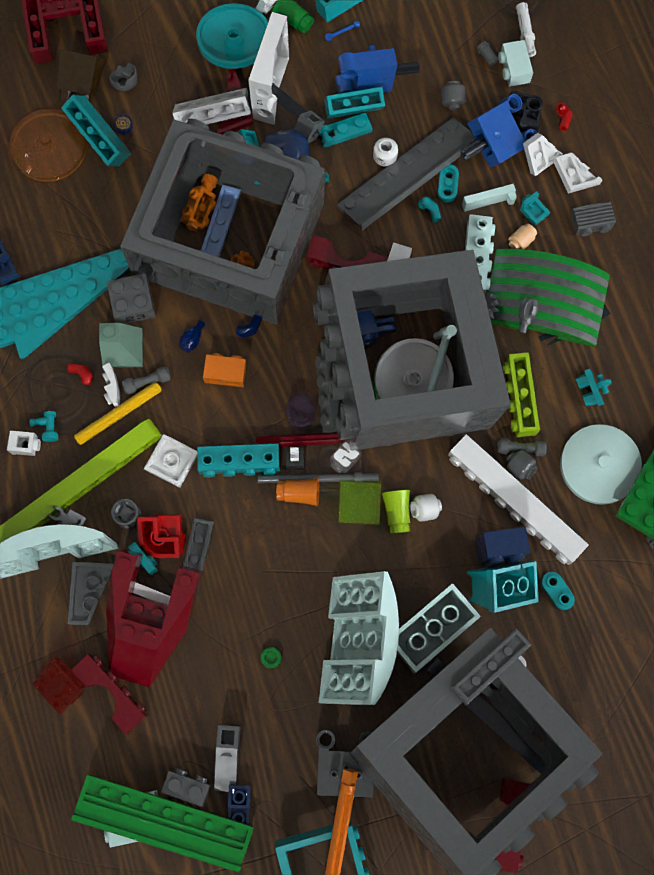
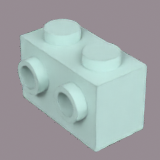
[498,40,533,87]

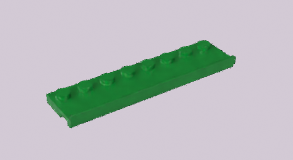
[71,774,254,872]

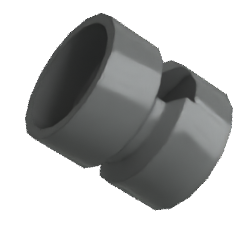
[111,499,142,529]

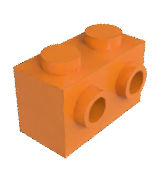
[203,353,247,387]

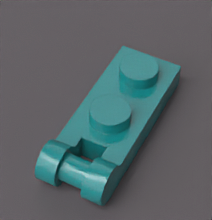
[319,112,373,147]

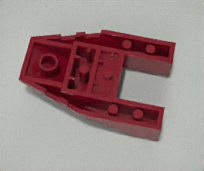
[22,0,108,64]
[106,549,203,687]

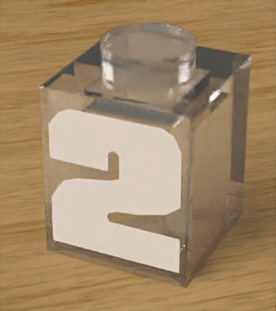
[330,440,361,474]

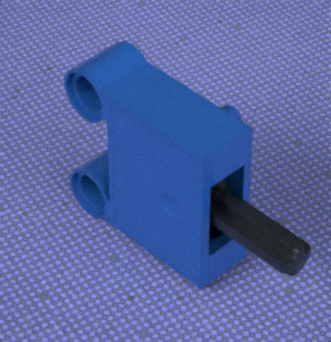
[335,45,420,94]
[460,94,537,168]

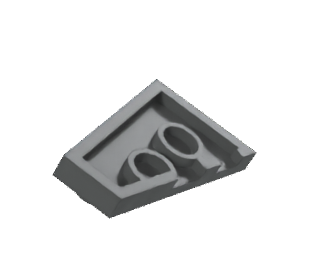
[67,562,114,626]

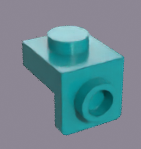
[520,191,550,227]

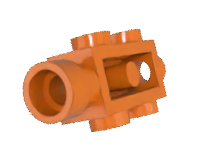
[180,174,218,231]

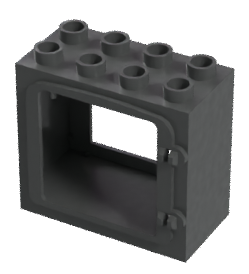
[120,119,325,325]
[313,250,511,451]
[349,628,603,875]

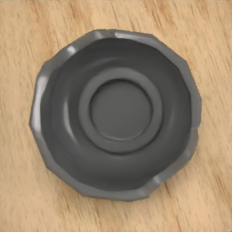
[109,62,138,91]

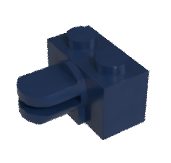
[357,310,397,349]

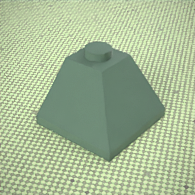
[99,323,143,368]

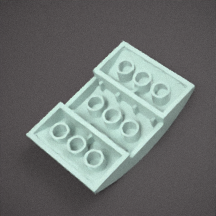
[0,525,119,579]
[319,571,399,705]

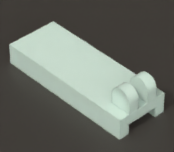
[462,184,517,212]

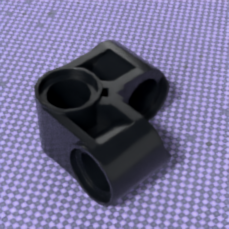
[509,91,543,133]

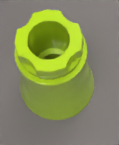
[382,490,410,534]

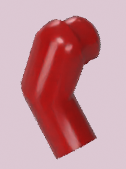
[556,102,573,131]
[68,363,93,385]

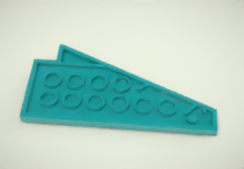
[0,249,130,360]

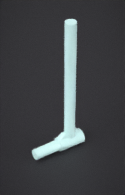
[427,325,457,392]

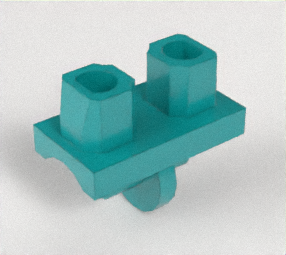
[576,369,612,406]

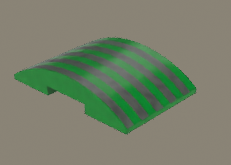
[487,249,610,347]

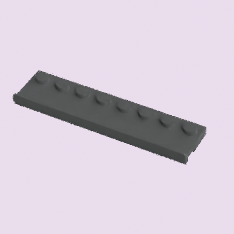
[337,117,476,231]

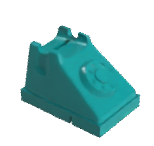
[467,560,538,613]

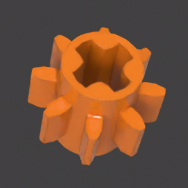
[231,251,255,269]

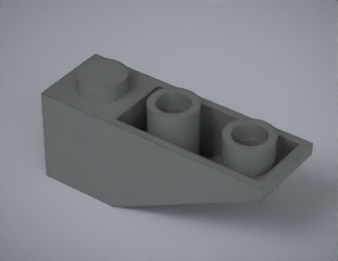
[214,725,241,792]

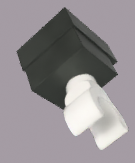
[286,447,304,470]

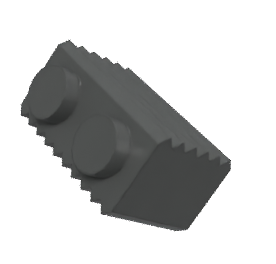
[570,201,616,236]

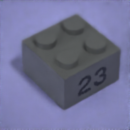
[107,273,156,324]

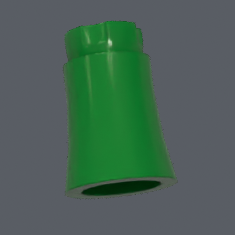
[272,0,314,34]

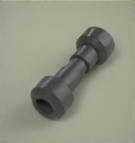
[122,366,171,395]
[497,438,547,457]

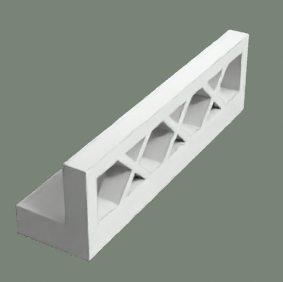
[173,88,251,124]

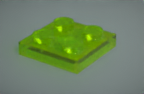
[338,482,381,525]

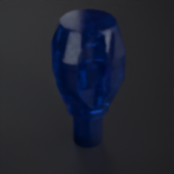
[178,320,206,352]

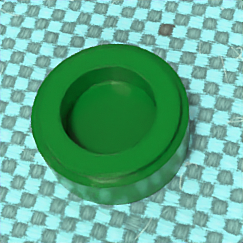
[261,647,282,669]

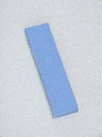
[201,185,241,257]

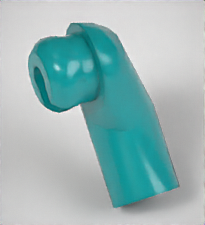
[418,197,441,222]

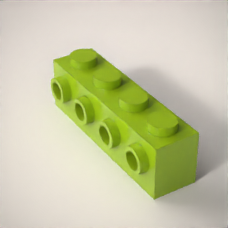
[503,353,540,437]

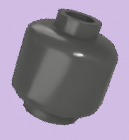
[441,81,466,111]
[506,450,537,480]

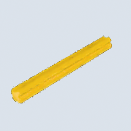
[74,382,162,445]

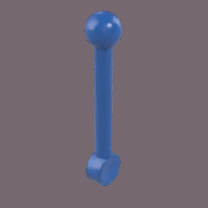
[325,20,360,42]

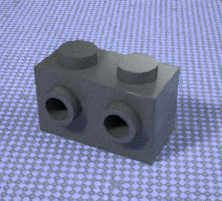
[161,768,212,807]

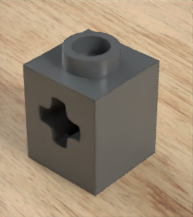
[294,110,325,143]

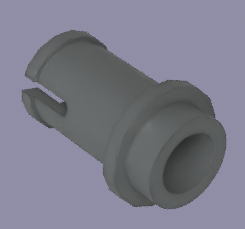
[477,41,499,66]

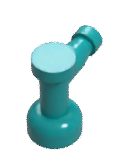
[30,411,58,442]

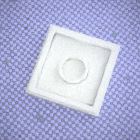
[144,434,197,488]

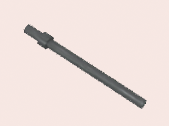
[258,471,379,484]

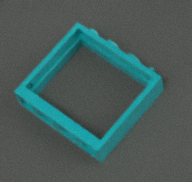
[275,820,370,875]

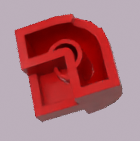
[137,514,185,558]

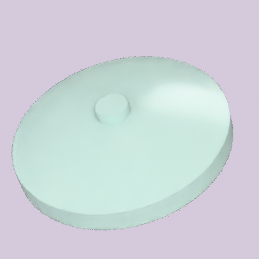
[560,424,642,504]

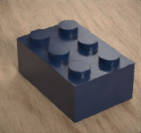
[475,527,530,567]

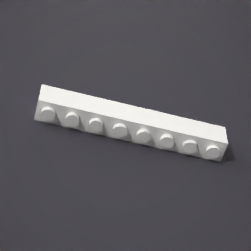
[448,434,589,565]

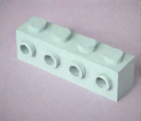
[465,215,495,291]

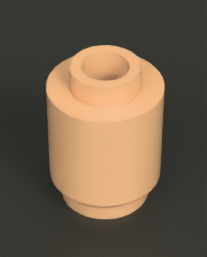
[509,223,537,249]

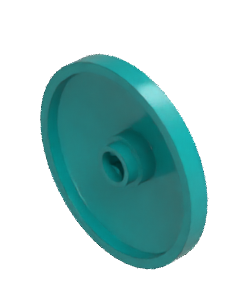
[196,3,268,69]

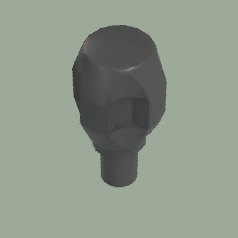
[518,297,538,334]

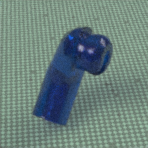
[236,315,262,338]

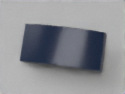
[228,785,251,825]

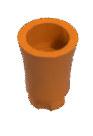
[276,478,319,506]

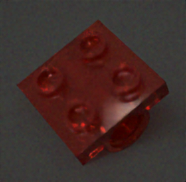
[32,656,86,715]

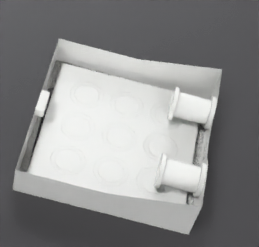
[249,12,289,125]

